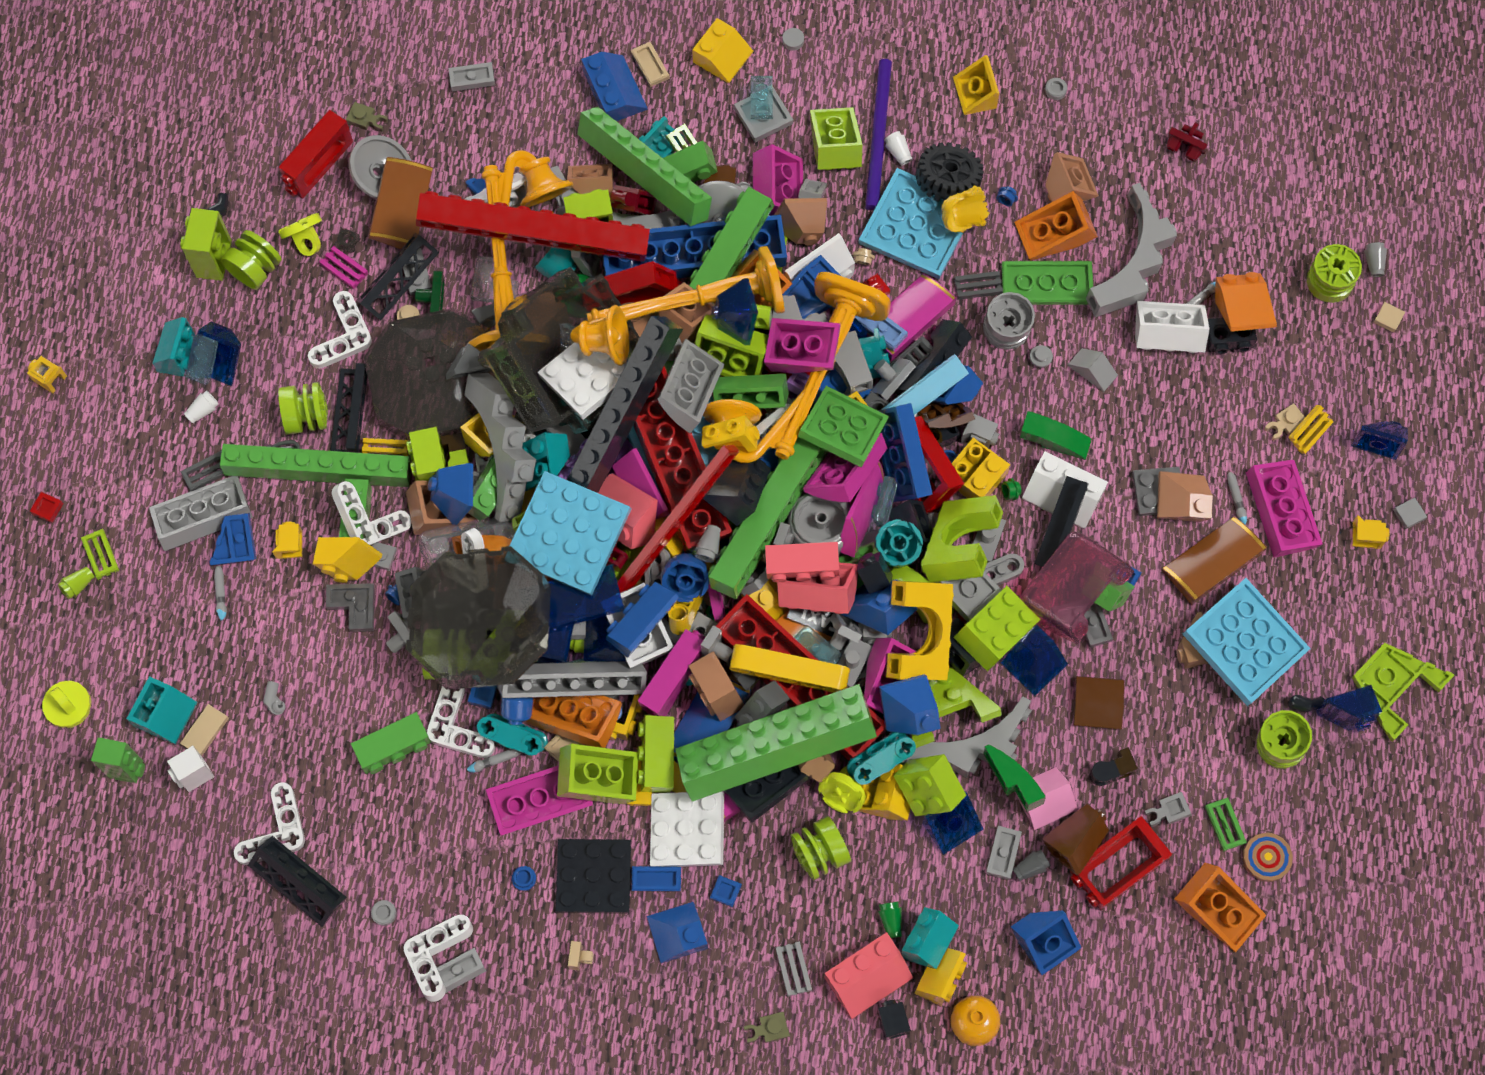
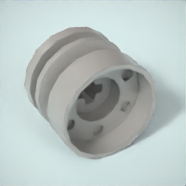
[983,292,1035,350]

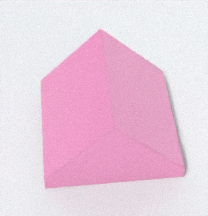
[1015,767,1078,830]

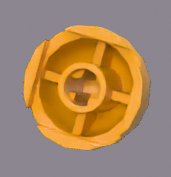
[951,996,1000,1046]

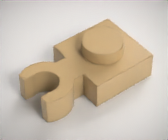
[1264,403,1305,441]

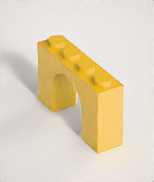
[886,581,954,680]

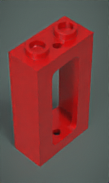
[278,109,353,199]
[583,261,678,310]
[915,416,965,513]
[1070,816,1173,911]

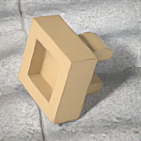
[568,941,594,971]

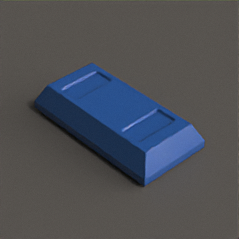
[632,866,681,891]

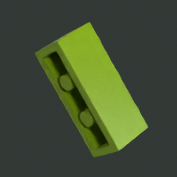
[637,715,674,793]

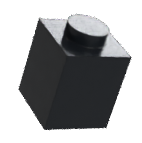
[857,551,893,594]
[877,999,911,1040]

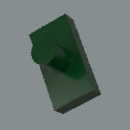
[415,271,445,321]

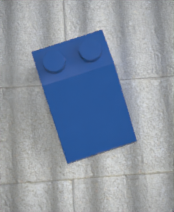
[841,579,917,635]

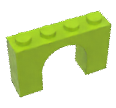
[921,495,1003,582]

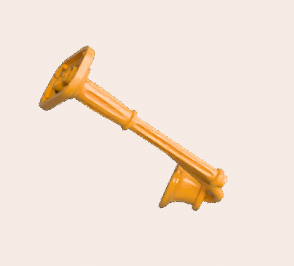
[467,150,573,356]
[570,246,785,366]
[703,272,891,463]

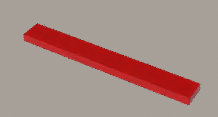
[611,445,739,595]

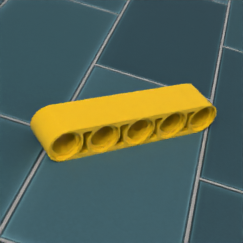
[668,541,721,635]
[729,644,850,693]

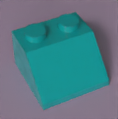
[902,907,959,969]

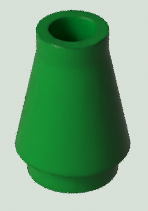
[878,901,902,938]

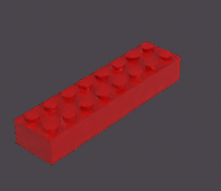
[633,366,732,553]
[716,594,885,761]

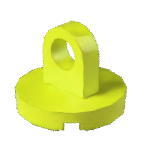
[278,213,322,256]
[42,680,91,728]
[818,766,866,813]

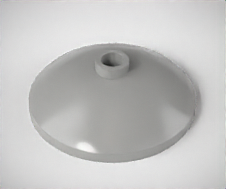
[349,135,411,199]
[698,181,745,223]

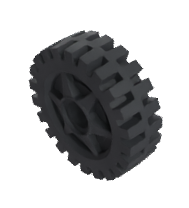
[916,142,984,202]

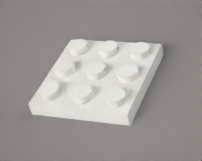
[538,342,627,420]
[650,791,724,867]

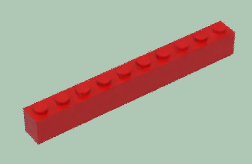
[416,191,650,262]

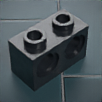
[1207,317,1257,354]

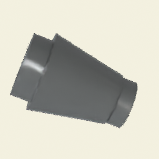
[1013,849,1051,881]

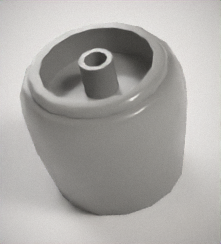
[787,493,851,556]

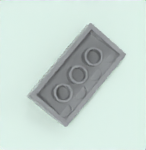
[658,339,724,433]
[149,476,253,551]

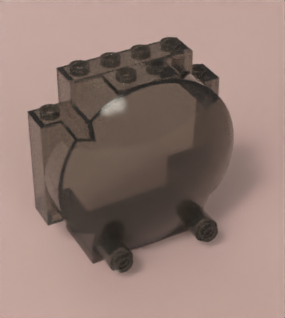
[478,267,640,434]

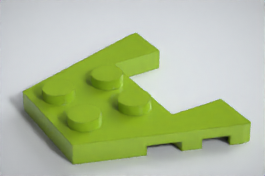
[1352,643,1454,742]
[912,667,1002,748]

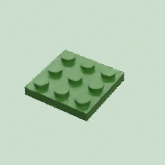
[798,386,889,468]

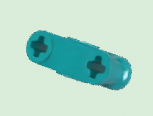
[477,713,548,756]
[847,732,916,785]

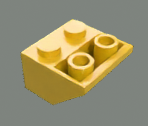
[952,438,1010,498]
[859,764,911,820]
[915,948,967,1007]

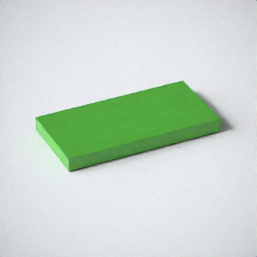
[1001,261,1093,305]

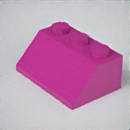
[753,144,803,216]
[612,448,669,519]

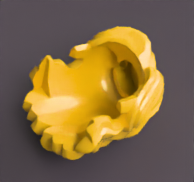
[942,185,990,233]

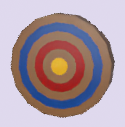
[1243,833,1293,882]

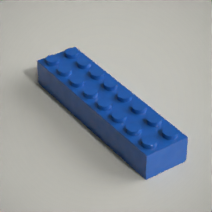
[602,215,787,279]

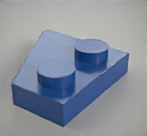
[210,513,257,565]

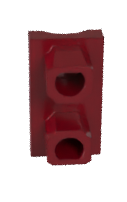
[1167,122,1208,162]

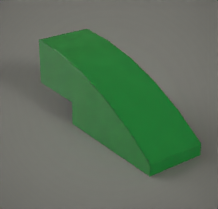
[1020,411,1092,460]
[983,744,1046,812]

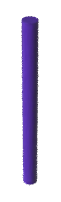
[865,59,892,211]

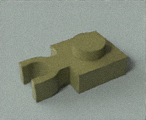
[346,102,388,132]
[743,1012,790,1043]

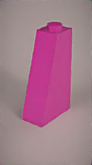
[638,629,705,716]

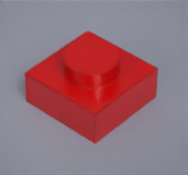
[30,492,64,523]

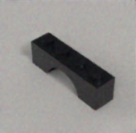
[895,319,972,396]

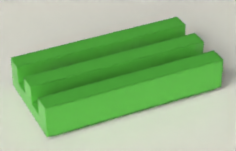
[1205,798,1247,852]

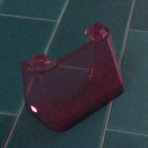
[1021,531,1134,644]

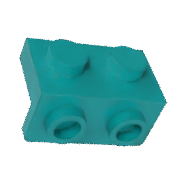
[639,116,685,158]
[859,328,890,379]

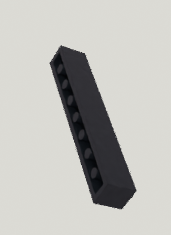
[567,316,683,493]

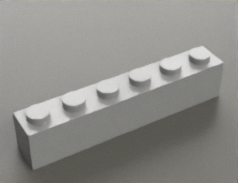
[498,661,647,698]

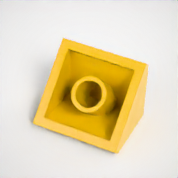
[953,55,999,115]

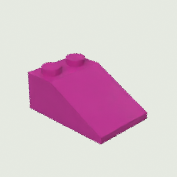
[764,318,841,373]
[864,638,916,714]

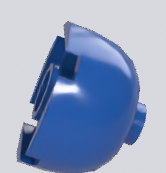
[661,553,709,602]

